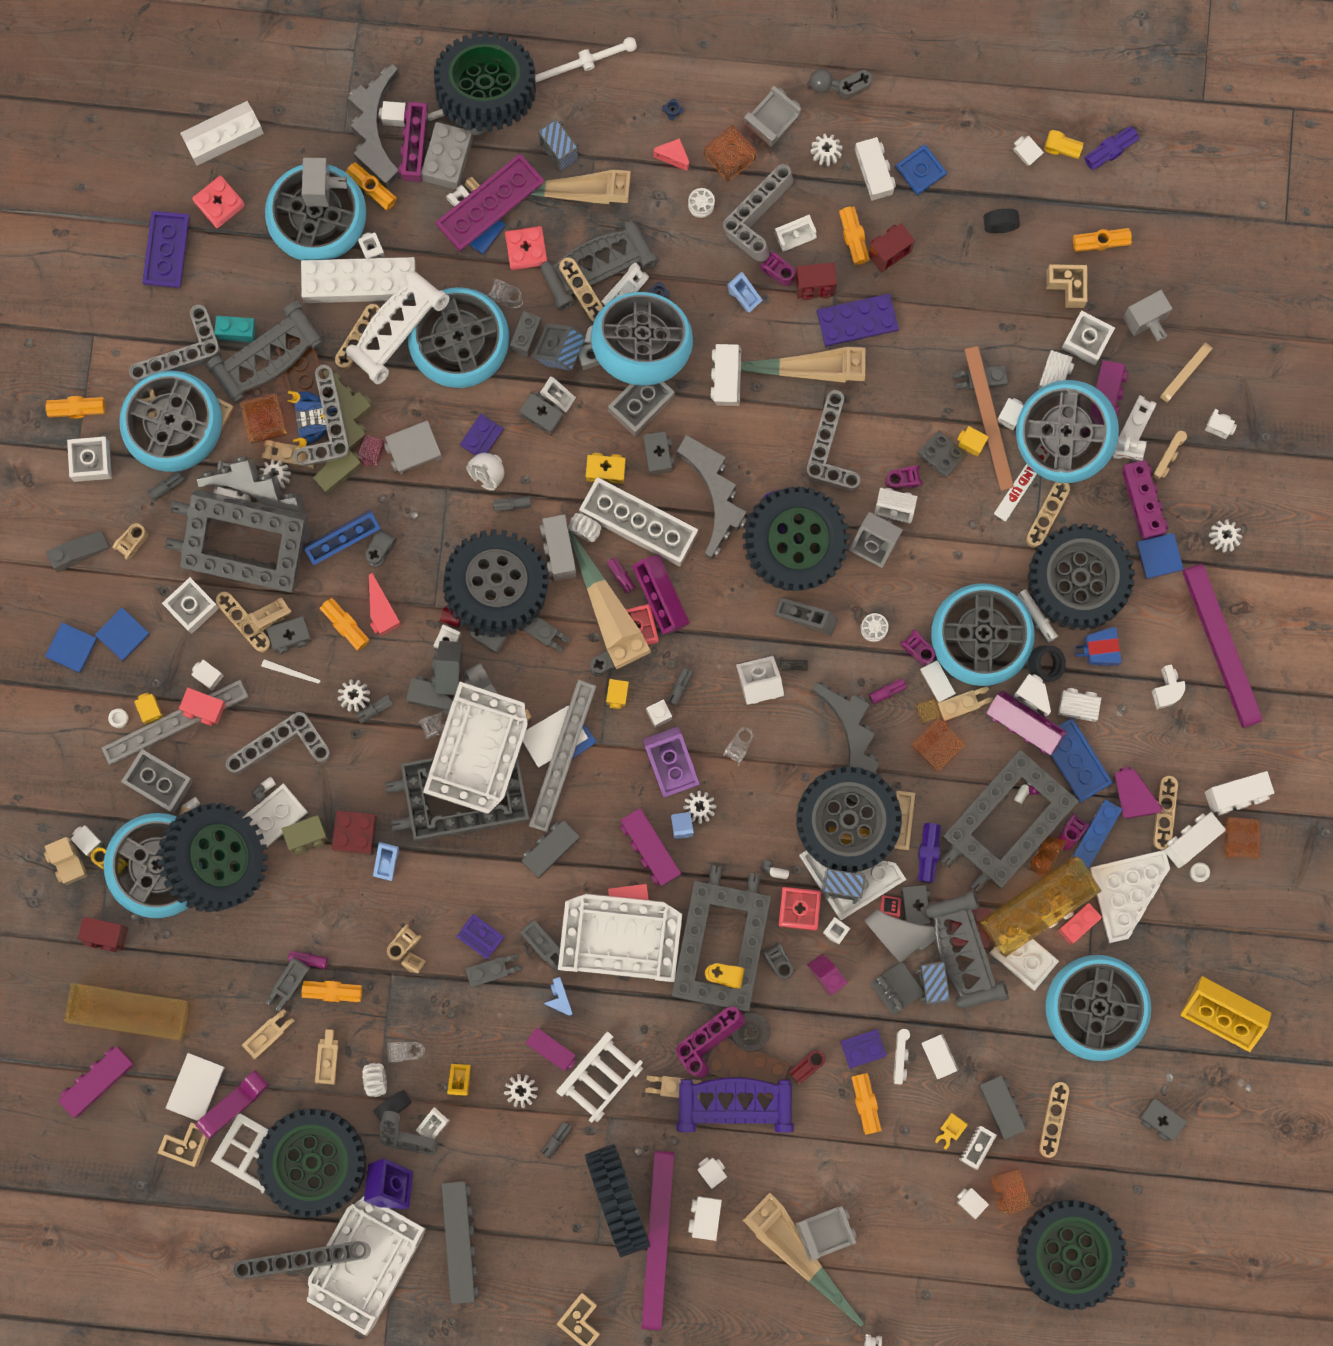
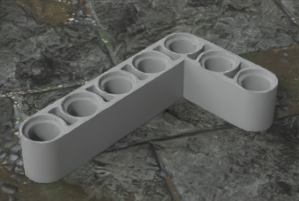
[723,164,794,261]
[129,305,221,383]
[294,365,350,466]
[806,390,860,492]
[226,712,331,775]

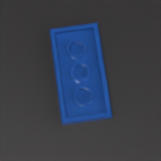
[1049,718,1113,803]

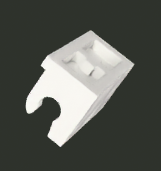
[774,215,817,253]
[922,1034,959,1079]

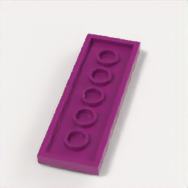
[435,154,545,252]

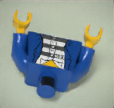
[287,391,338,450]

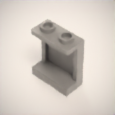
[744,86,802,147]
[384,420,442,475]
[795,1206,857,1261]

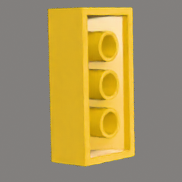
[1180,976,1272,1052]

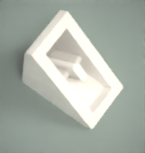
[540,376,576,413]
[416,1107,451,1139]

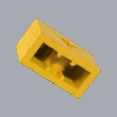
[586,453,626,484]

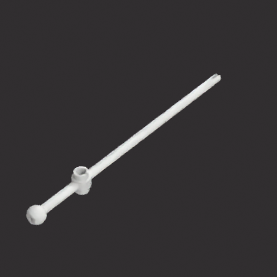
[428,37,637,121]

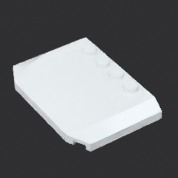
[423,682,528,814]
[558,894,682,982]
[307,1196,426,1336]

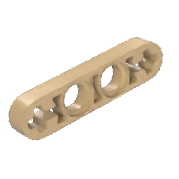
[559,258,603,322]
[335,304,380,370]
[1160,342,1213,403]
[1026,482,1070,548]
[216,592,271,653]
[1153,776,1178,851]
[1039,1082,1069,1158]

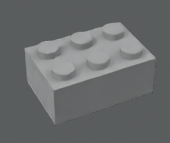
[421,122,473,190]
[608,382,675,438]
[540,514,577,581]
[121,749,194,814]

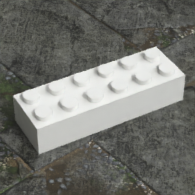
[301,257,416,303]
[579,477,698,567]

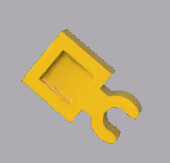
[935,1112,968,1150]

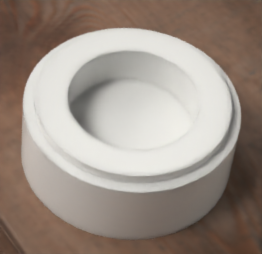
[108,709,129,728]
[1190,862,1210,882]

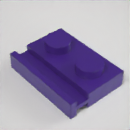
[460,413,504,456]
[456,914,504,960]
[840,1029,887,1069]

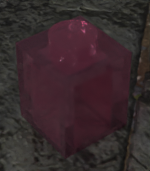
[358,434,384,466]

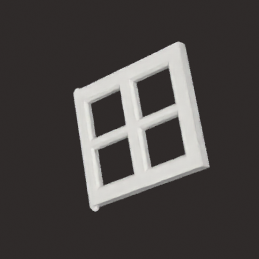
[211,1113,268,1193]

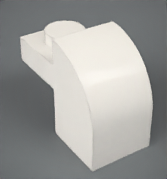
[1152,664,1185,710]

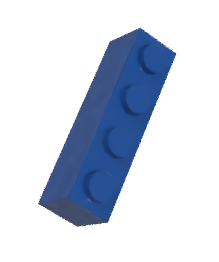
[304,509,381,566]
[1065,799,1122,878]

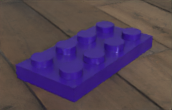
[142,211,190,289]
[816,294,899,347]

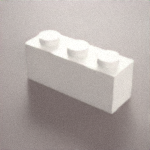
[855,137,896,201]
[1164,812,1226,868]

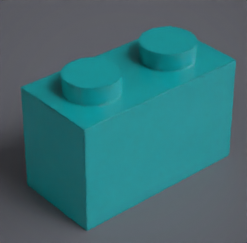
[214,316,257,342]

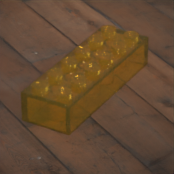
[979,856,1102,957]
[64,983,191,1041]

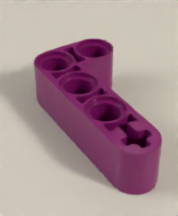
[676,1007,745,1078]
[195,1070,269,1140]

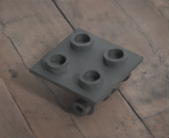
[918,431,967,478]
[870,962,924,1015]

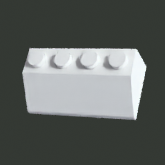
[180,101,264,166]

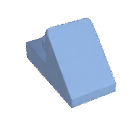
[727,272,763,313]
[671,812,694,840]
[373,842,400,881]
[544,977,573,1016]

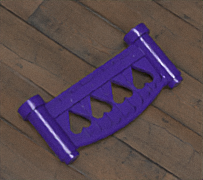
[676,1077,794,1133]

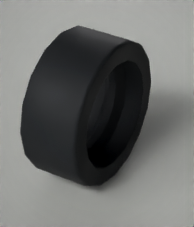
[983,208,1020,233]
[1028,645,1066,682]
[373,1090,412,1123]

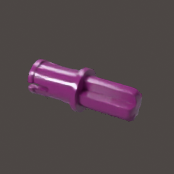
[607,557,636,594]
[869,678,907,705]
[288,951,328,969]

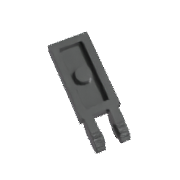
[953,365,1008,390]
[523,617,570,653]
[519,920,560,972]
[466,954,523,988]
[266,957,310,1012]

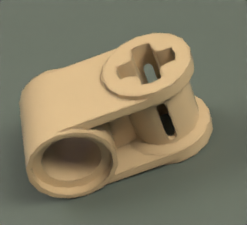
[113,523,149,560]
[387,924,422,961]

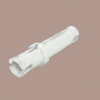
[1016,589,1058,643]

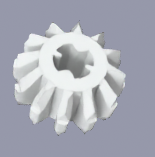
[811,134,842,166]
[259,459,291,489]
[568,513,601,542]
[1209,520,1242,552]
[338,679,371,712]
[683,791,716,824]
[362,1063,387,1097]
[504,1074,538,1108]

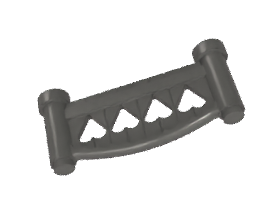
[540,220,659,311]
[205,301,322,403]
[926,890,1009,1009]

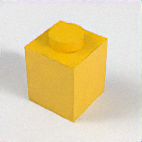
[957,426,989,457]
[606,679,629,709]
[134,693,164,725]

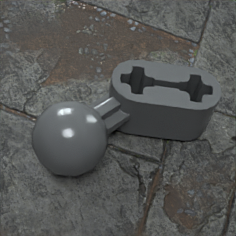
[810,69,872,99]

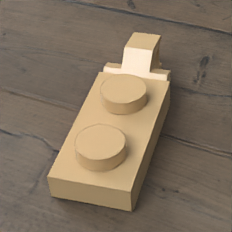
[315,1029,339,1085]

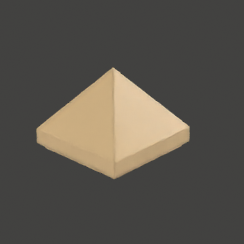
[401,952,426,973]

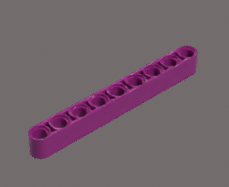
[1183,563,1262,728]
[641,1151,674,1331]

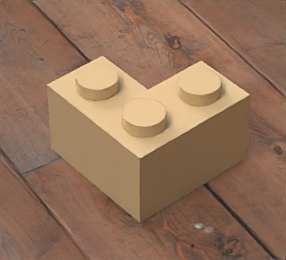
[1046,265,1087,308]
[44,837,88,885]
[158,1123,208,1167]
[556,1292,600,1346]

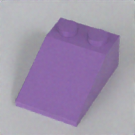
[643,726,700,798]

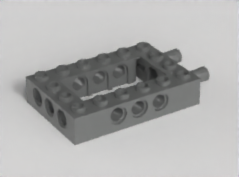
[165,489,309,593]
[940,750,1079,894]
[385,756,530,842]
[672,865,771,1012]

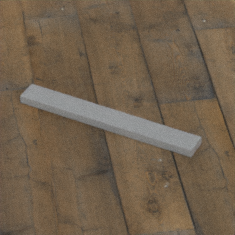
[101,680,249,766]
[529,680,596,832]

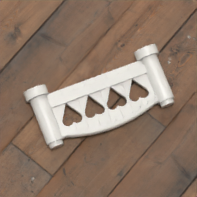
[346,272,449,384]

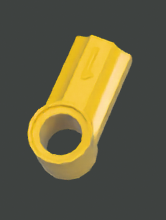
[1044,130,1084,159]

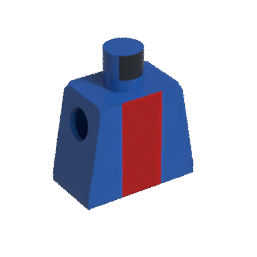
[1075,627,1122,666]

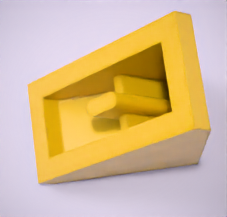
[447,1064,471,1096]

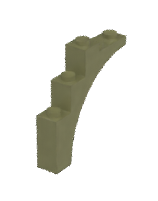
[313,370,372,496]

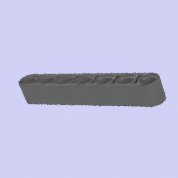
[233,1241,371,1279]

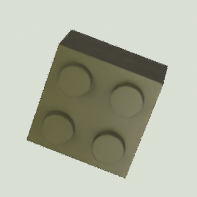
[281,815,330,856]

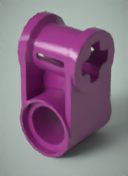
[759,251,795,286]
[885,465,923,490]
[900,630,935,666]
[1057,813,1090,850]

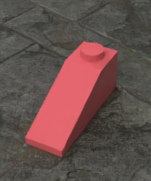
[369,573,402,637]

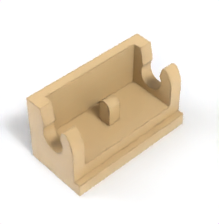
[245,598,291,635]

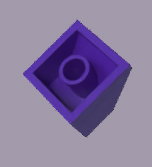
[364,1159,413,1209]

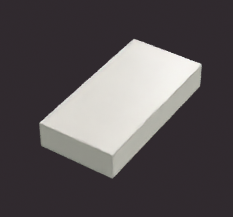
[920,660,956,703]

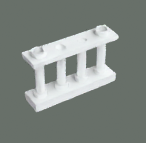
[556,1032,643,1123]

